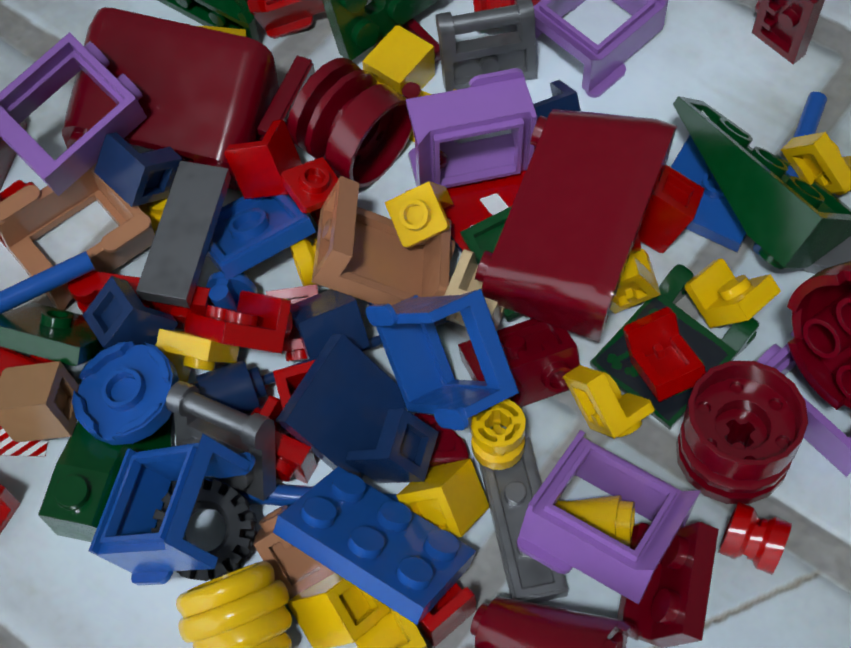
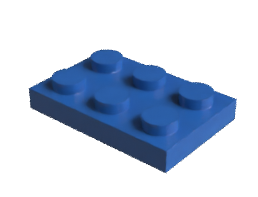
[273,466,476,625]

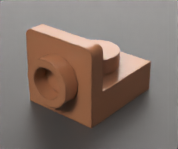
[253,505,335,600]

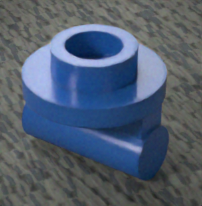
[206,272,257,310]

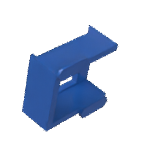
[366,289,519,431]
[88,433,255,586]

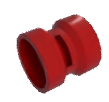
[718,502,792,575]

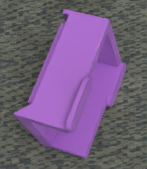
[533,0,668,98]
[406,68,537,188]
[516,430,701,605]

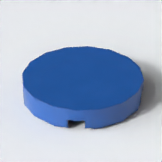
[72,341,179,445]

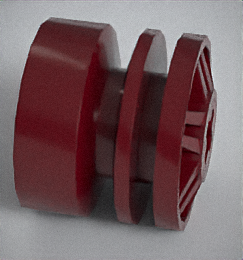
[287,58,413,188]
[676,361,808,504]

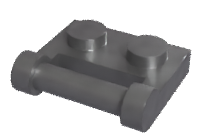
[435,0,537,92]
[166,381,276,501]

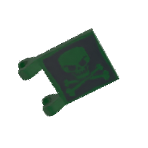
[590,264,760,430]

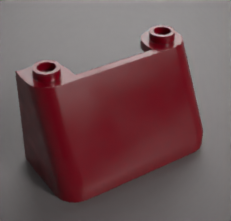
[62,7,279,191]
[475,109,677,342]

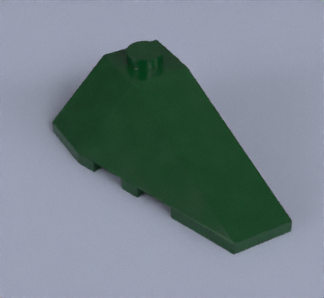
[38,415,174,542]

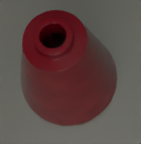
[470,596,639,648]

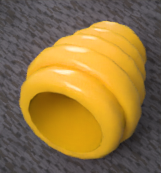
[176,561,292,648]

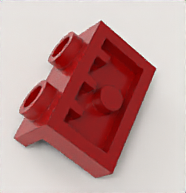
[184,290,292,354]

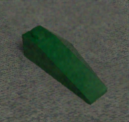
[673,96,851,269]

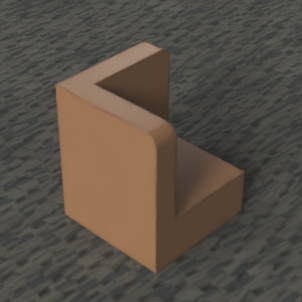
[0,361,79,442]

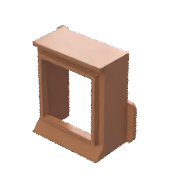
[0,163,155,310]

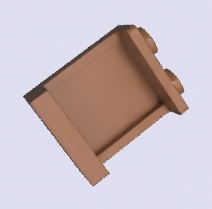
[312,176,455,306]

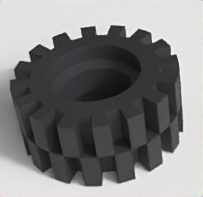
[151,479,258,581]

